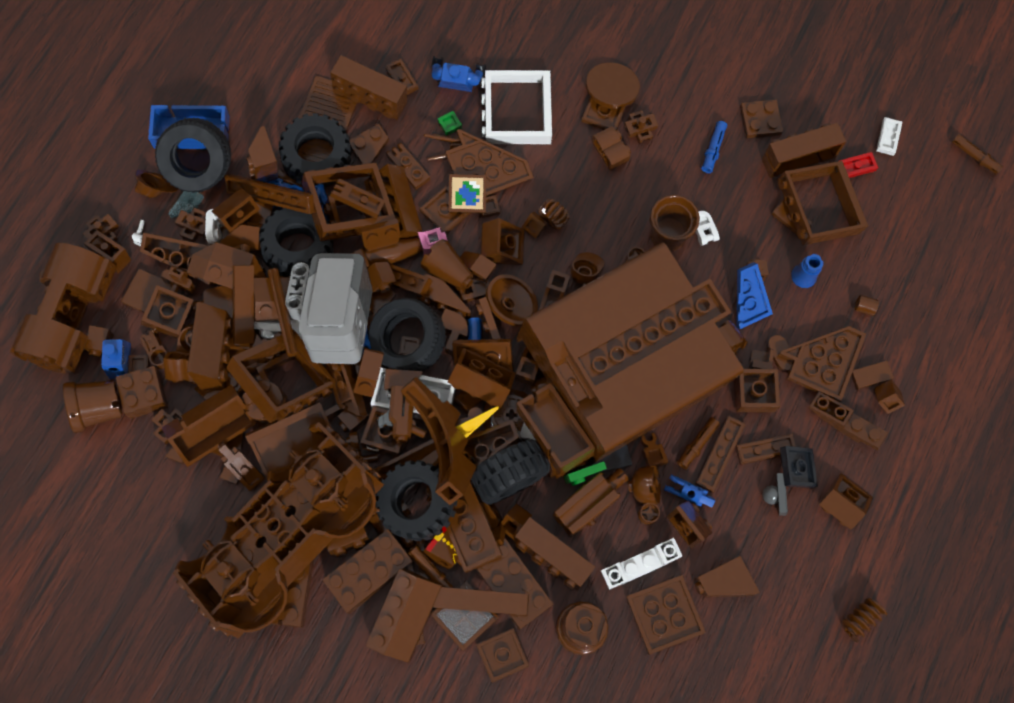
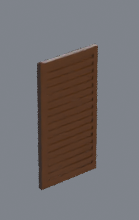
[298,76,357,162]

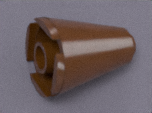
[421,239,473,289]

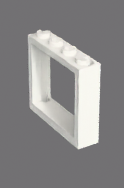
[482,70,552,144]

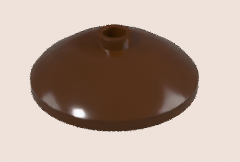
[486,275,538,326]

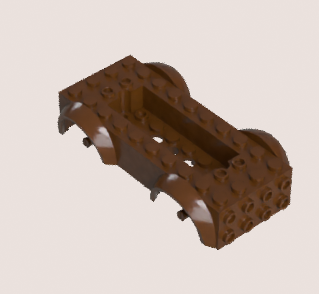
[173,422,384,639]

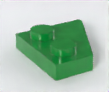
[563,461,607,486]

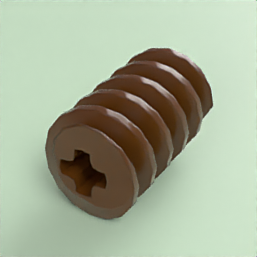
[841,598,887,643]

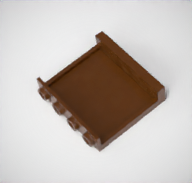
[245,400,332,479]

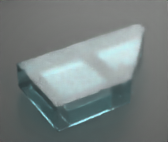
[168,191,204,218]

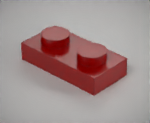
[840,152,878,178]

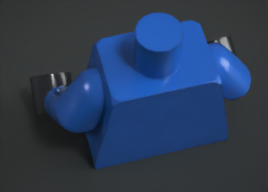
[431,56,486,92]

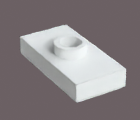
[876,117,902,156]

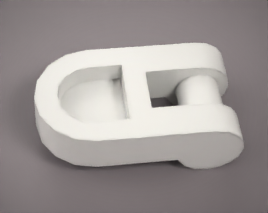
[205,209,222,245]
[696,211,720,246]

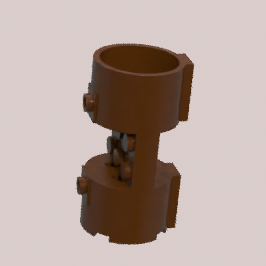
[10,243,117,374]

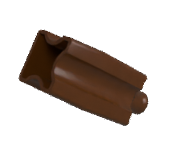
[552,468,629,538]

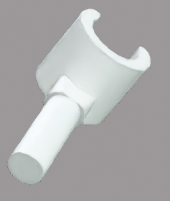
[132,220,145,246]

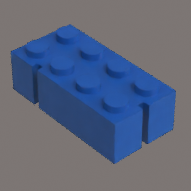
[148,105,230,149]

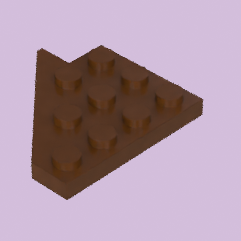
[445,129,534,196]
[778,326,866,402]

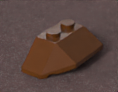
[187,242,266,289]

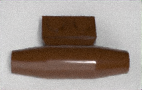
[360,218,422,268]

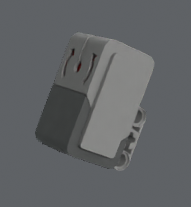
[285,253,373,364]

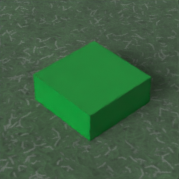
[437,111,462,136]

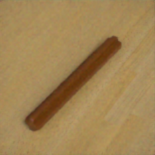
[268,268,298,357]

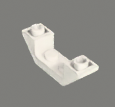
[601,538,682,590]

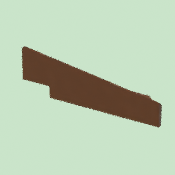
[325,364,367,417]

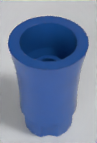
[791,254,823,288]

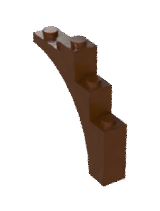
[401,377,476,505]

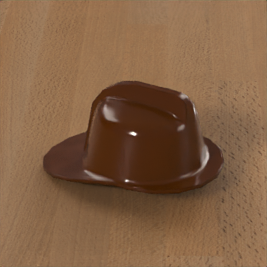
[135,170,178,198]

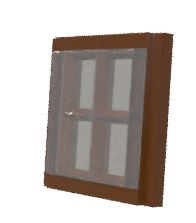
[430,581,499,651]

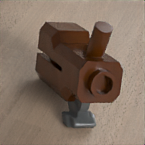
[378,386,427,443]

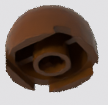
[628,465,661,505]

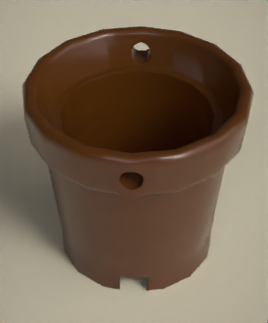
[649,195,700,251]
[63,379,122,433]
[555,601,608,656]

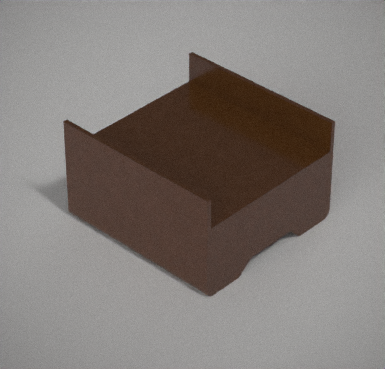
[516,242,744,465]

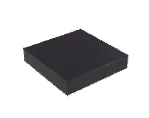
[780,446,818,488]

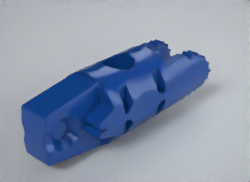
[664,474,715,507]

